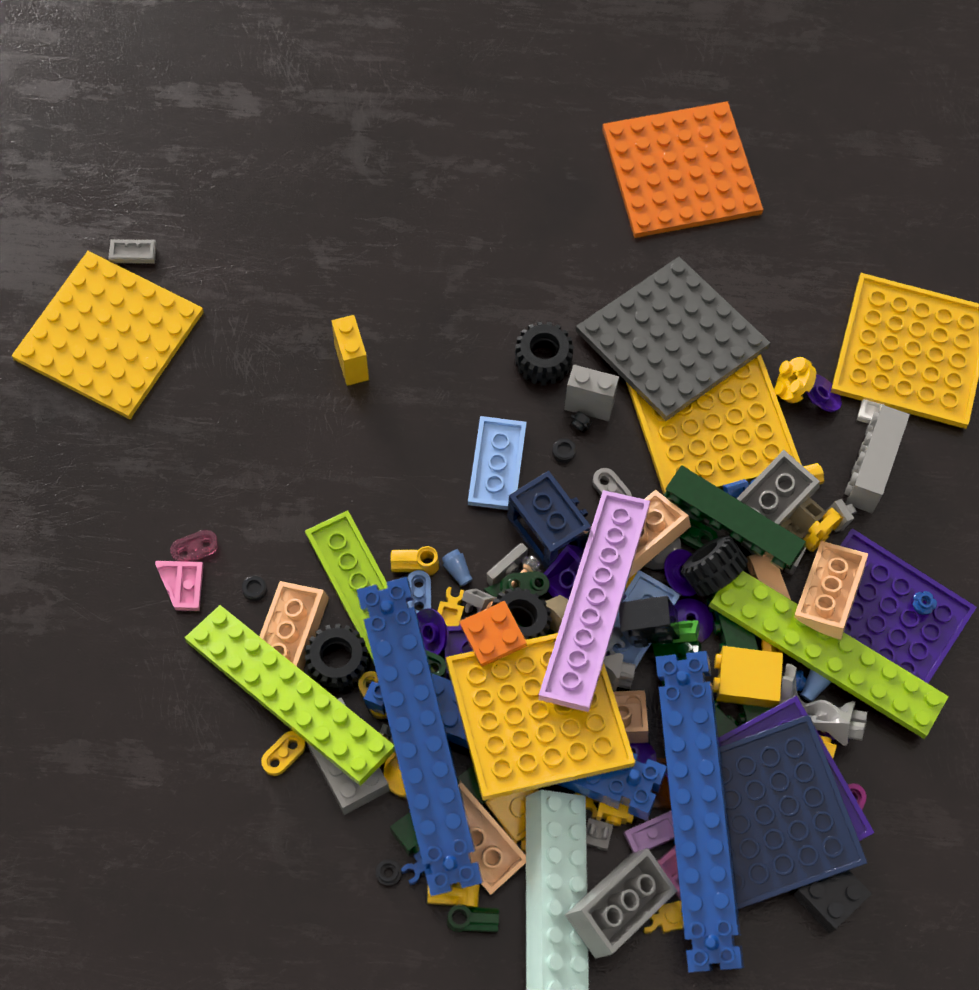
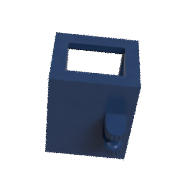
[507,470,591,570]

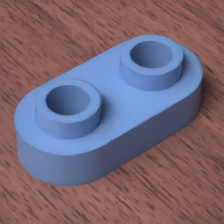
[407,570,431,613]

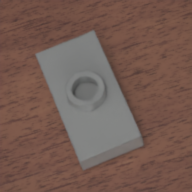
[109,239,157,264]
[487,543,528,586]

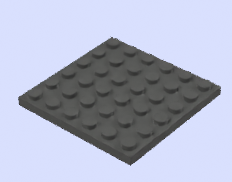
[576,257,770,421]

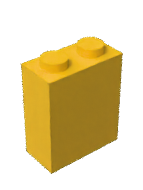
[331,315,369,386]
[713,646,783,708]

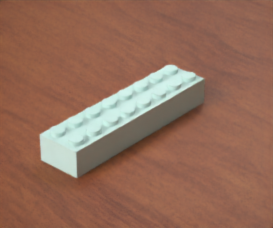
[526,790,589,990]

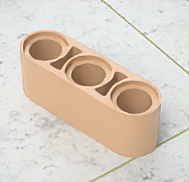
[747,554,791,600]

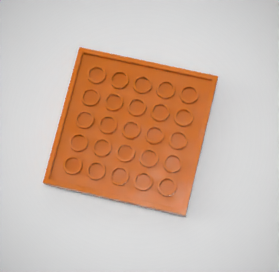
[602,101,763,238]

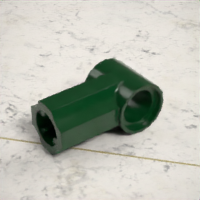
[447,904,499,932]

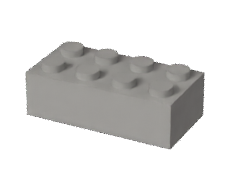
[844,405,910,513]
[728,450,820,555]
[305,698,389,815]
[565,848,678,959]

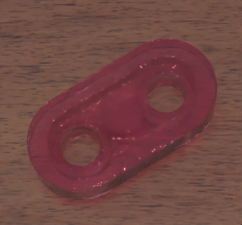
[170,530,218,562]

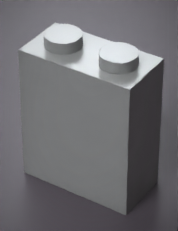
[564,365,619,421]

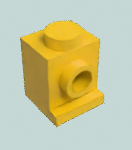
[596,802,634,826]

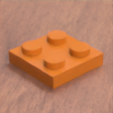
[459,601,527,667]

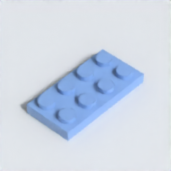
[468,416,527,510]
[613,570,680,669]

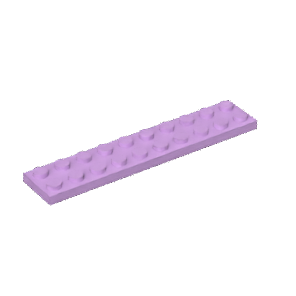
[539,490,650,712]

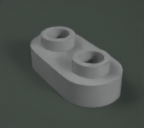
[593,468,632,497]

